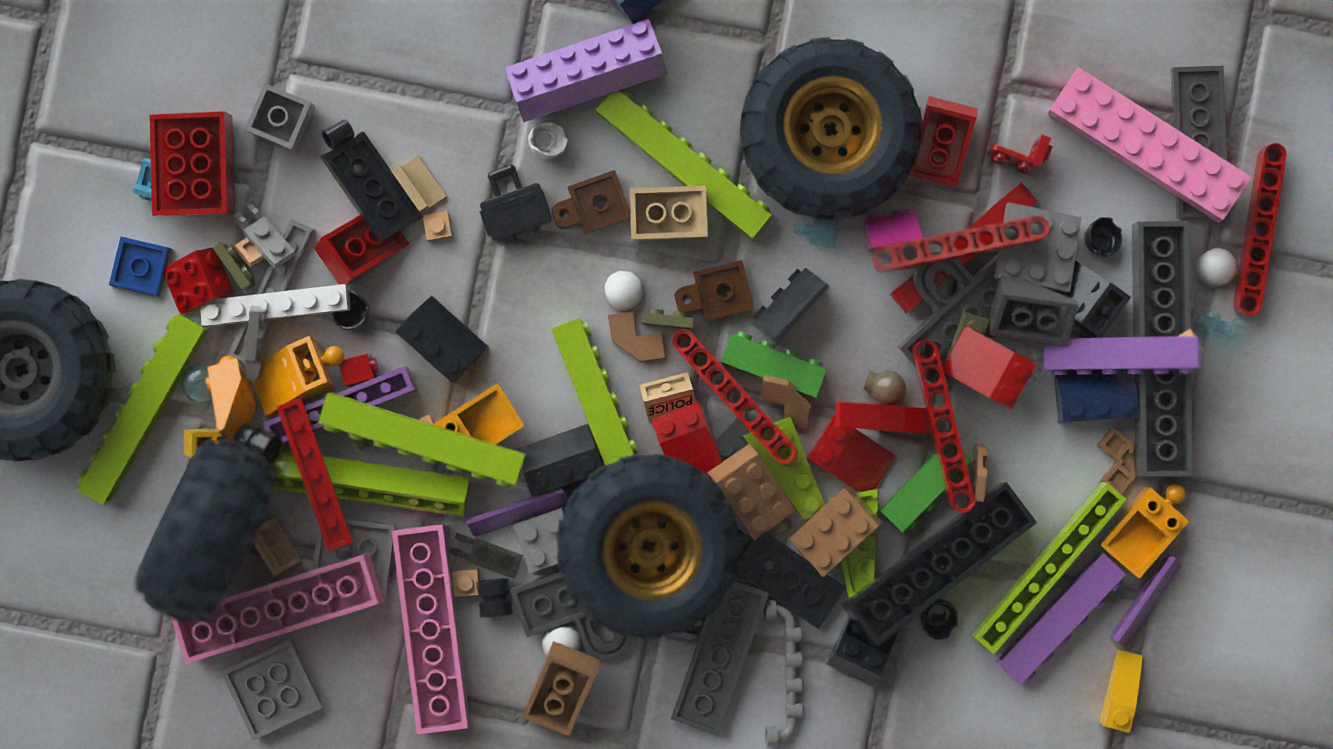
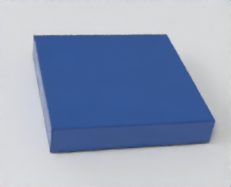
[109,236,171,297]

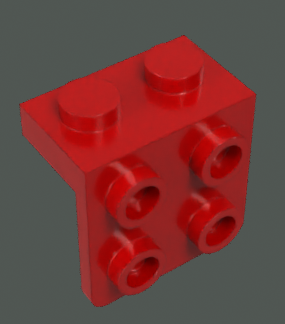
[986,134,1053,174]
[164,247,234,314]

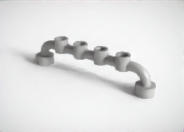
[764,600,803,747]

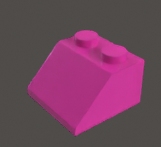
[863,209,923,251]

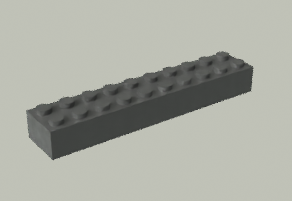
[1132,221,1193,477]

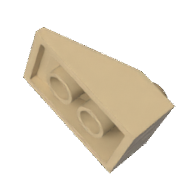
[630,186,708,241]

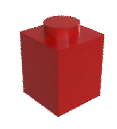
[339,354,379,386]

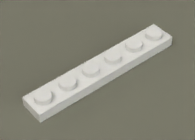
[200,284,350,327]

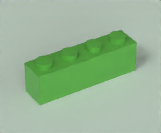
[721,331,827,398]
[878,443,973,532]

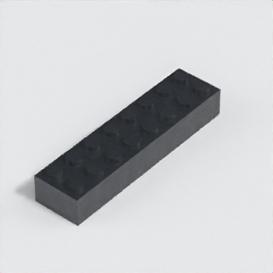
[841,482,1037,646]

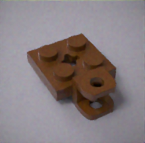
[552,170,631,235]
[674,260,754,321]

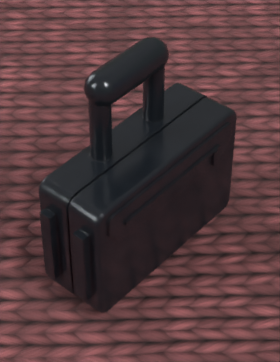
[479,164,552,242]

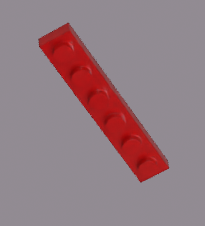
[276,398,354,552]

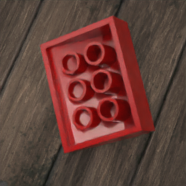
[149,111,235,217]

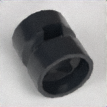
[234,423,282,466]
[476,578,513,618]

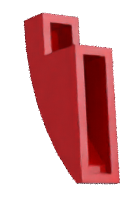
[834,401,932,434]

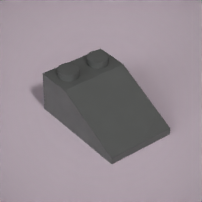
[989,276,1079,345]

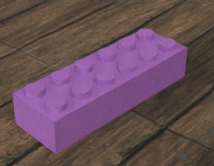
[505,19,668,123]

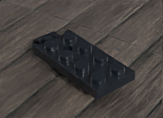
[320,119,423,244]
[736,529,847,629]

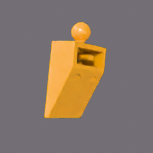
[252,336,344,417]
[206,356,256,440]
[433,383,525,462]
[1100,484,1189,579]

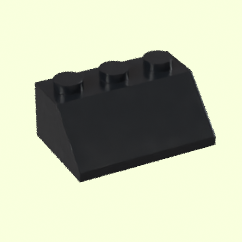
[753,267,830,344]
[395,296,488,383]
[517,424,603,497]

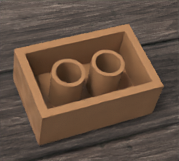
[708,444,796,540]
[789,485,884,577]
[522,641,600,736]

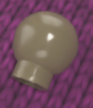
[863,371,906,405]

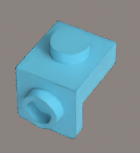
[132,158,152,200]

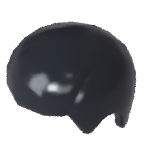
[1084,217,1123,258]
[332,291,370,331]
[920,598,958,640]

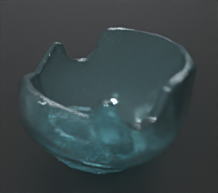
[181,363,213,404]

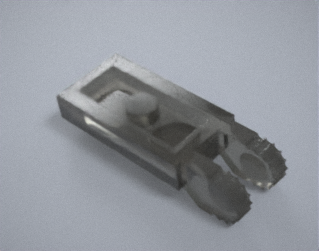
[449,532,523,579]

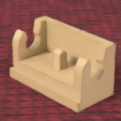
[253,518,302,577]

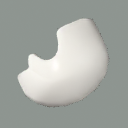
[528,121,568,159]
[1195,248,1237,288]
[605,271,643,311]
[542,623,583,656]

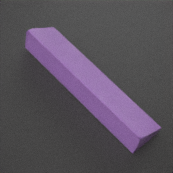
[466,487,568,537]
[1110,555,1181,647]

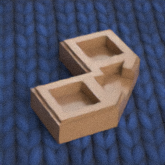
[608,311,665,361]
[760,375,811,429]
[1097,426,1136,495]
[972,443,988,502]

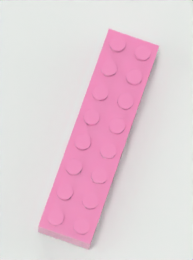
[1048,67,1252,223]
[392,523,470,735]
[171,552,384,664]

